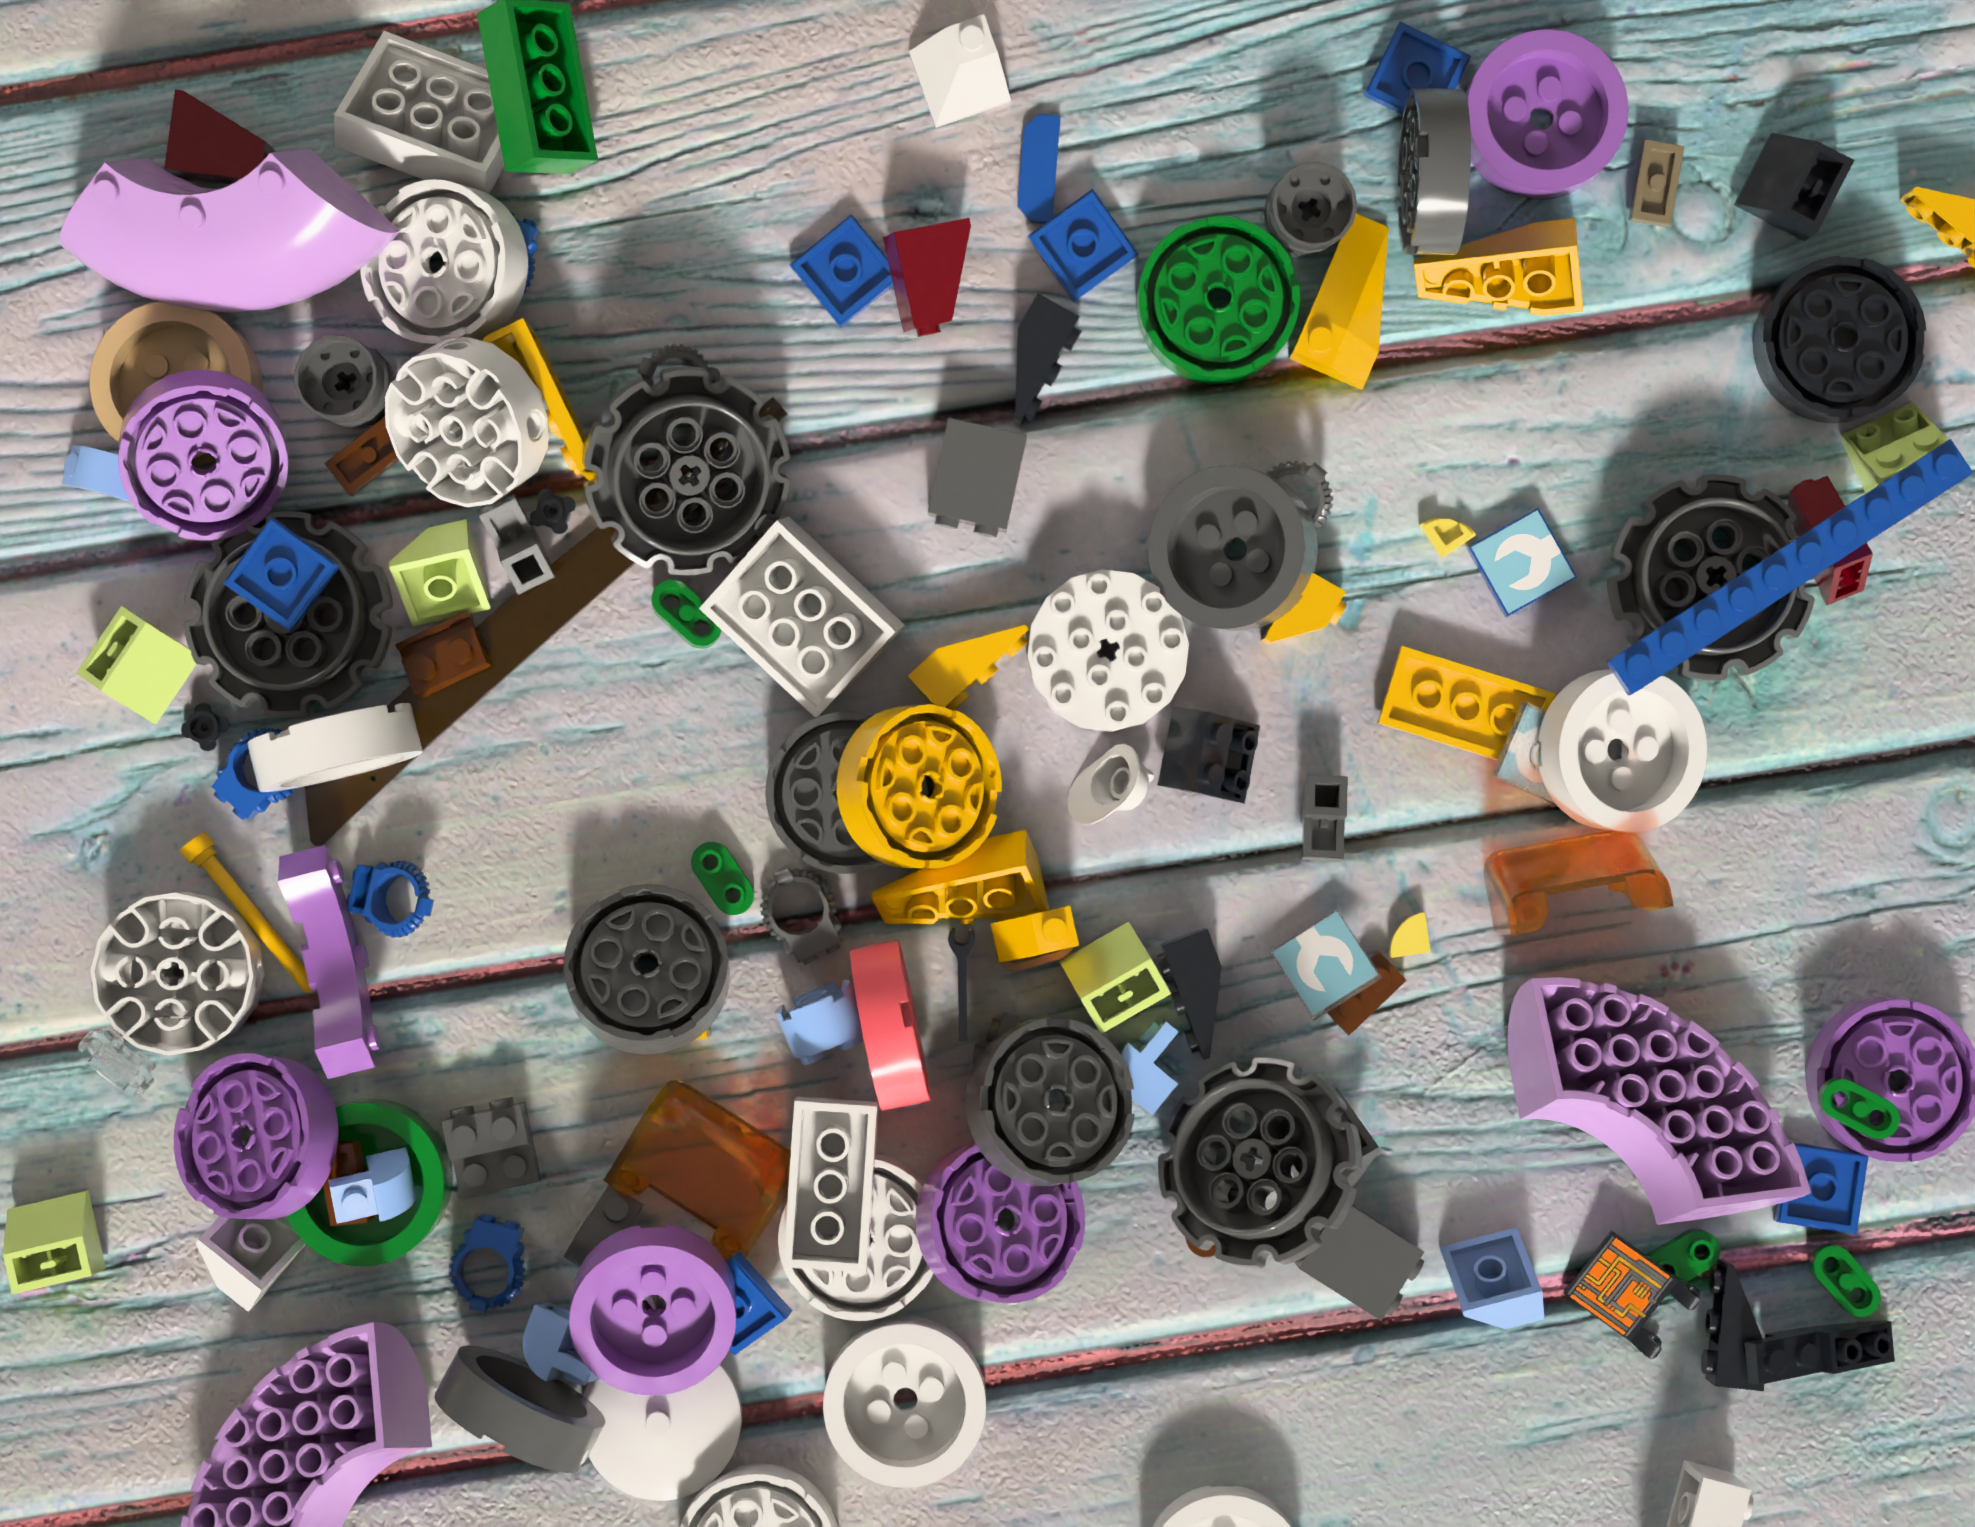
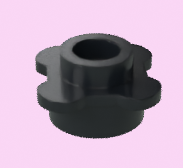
[530,488,576,534]
[181,703,230,751]

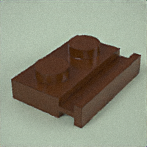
[395,611,492,699]

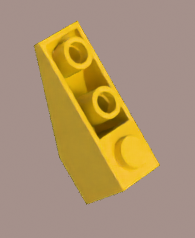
[1900,187,1975,269]
[908,625,1029,710]

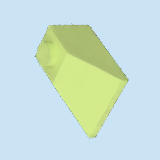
[389,519,491,627]

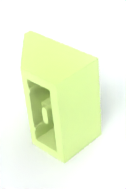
[1840,402,1949,493]
[76,605,201,724]
[1059,921,1171,1034]
[3,1190,106,1294]

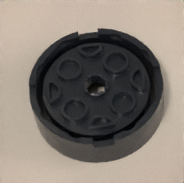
[1753,256,1927,423]

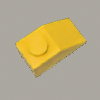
[1261,573,1347,645]
[990,905,1079,963]

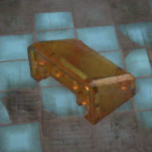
[1483,830,1674,936]
[603,1080,791,1260]

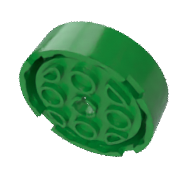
[1136,216,1300,384]
[287,1099,453,1266]

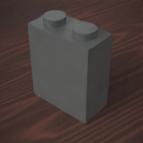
[928,418,1027,538]
[1295,1205,1424,1321]

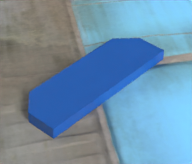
[1017,114,1061,224]

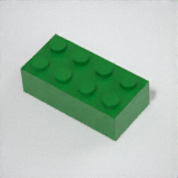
[477,0,598,174]

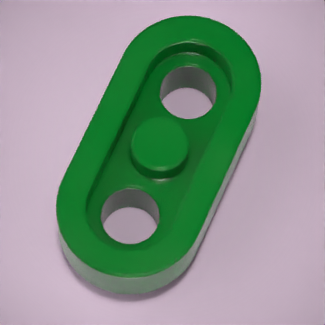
[651,580,721,649]
[691,842,755,915]
[1818,1078,1900,1139]
[1647,1229,1720,1282]
[1809,1243,1881,1317]

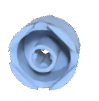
[775,980,863,1065]

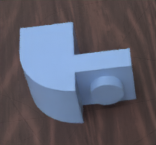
[62,445,131,502]
[1119,1019,1179,1115]
[328,1147,416,1224]
[523,1302,600,1385]

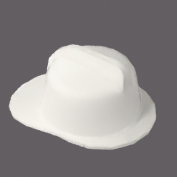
[1067,744,1154,825]

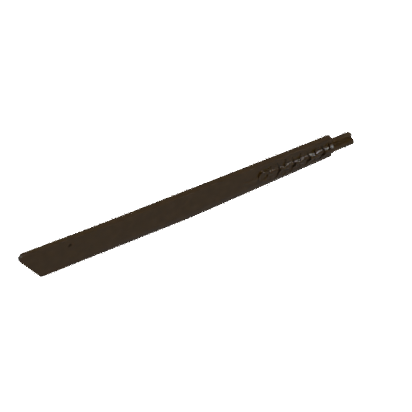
[304,397,788,846]

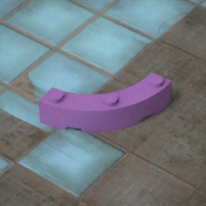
[278,845,381,1079]

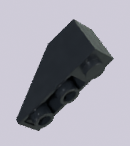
[1015,293,1082,427]
[1156,928,1222,1060]
[1701,1259,1764,1391]

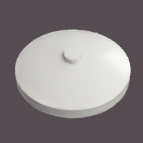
[583,1362,742,1500]

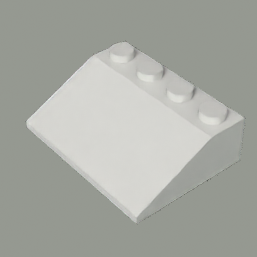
[334,31,504,194]
[699,516,905,718]

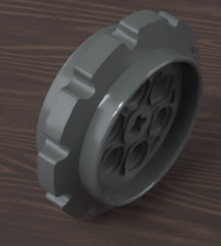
[582,366,790,575]
[1607,474,1817,681]
[184,511,393,718]
[1158,1057,1362,1268]

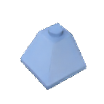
[1439,1227,1544,1329]

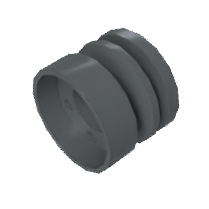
[1263,162,1357,256]
[294,335,396,429]

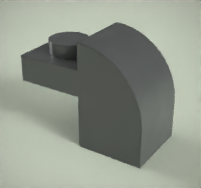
[477,493,555,595]

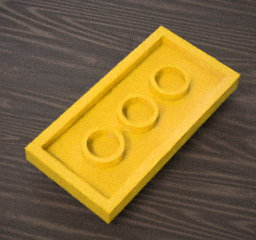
[1377,646,1556,770]

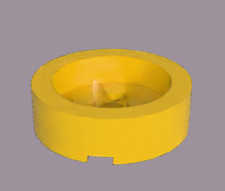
[836,704,1002,868]

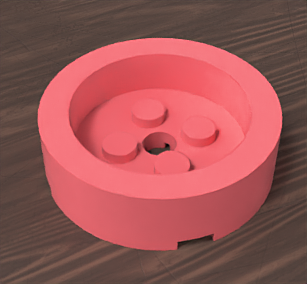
[850,940,931,1111]

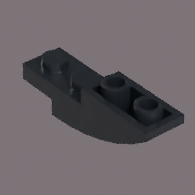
[1744,1320,1895,1385]

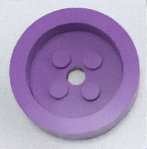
[1465,29,1629,200]
[118,370,288,540]
[1805,997,1975,1162]
[174,1053,338,1220]
[915,1141,1085,1303]
[569,1224,736,1395]

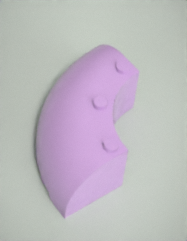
[60,148,401,313]
[1508,977,1811,1225]
[180,1322,432,1527]

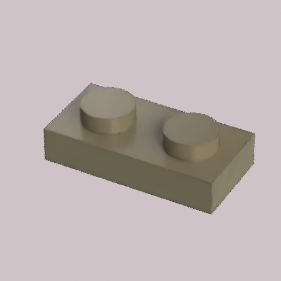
[1628,139,1685,228]

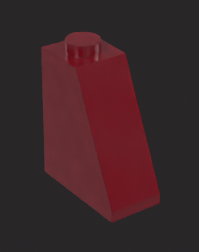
[164,89,275,185]
[883,218,971,337]
[1788,475,1873,605]

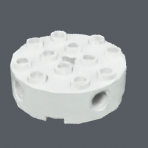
[385,337,549,507]
[1027,569,1189,732]
[90,891,265,1055]

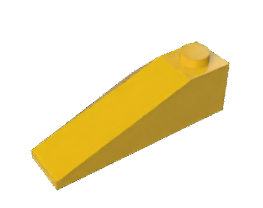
[1289,213,1389,390]
[1414,218,1584,316]
[872,829,1049,925]

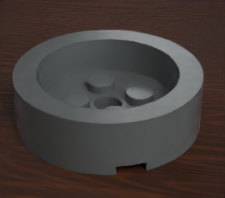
[1398,88,1471,255]
[1148,465,1318,631]
[765,712,929,874]
[564,884,730,1055]
[965,1018,1135,1186]
[434,1345,605,1473]

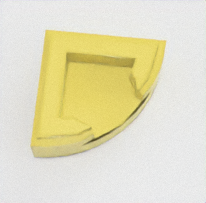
[1419,518,1476,558]
[1389,912,1431,958]

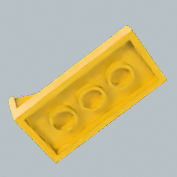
[483,318,595,481]

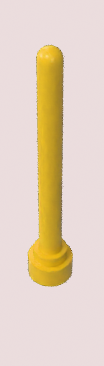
[179,832,314,993]

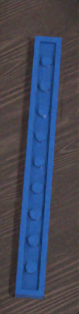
[1606,439,1973,696]

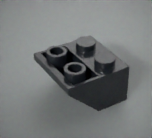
[1734,133,1854,241]
[1157,706,1260,804]

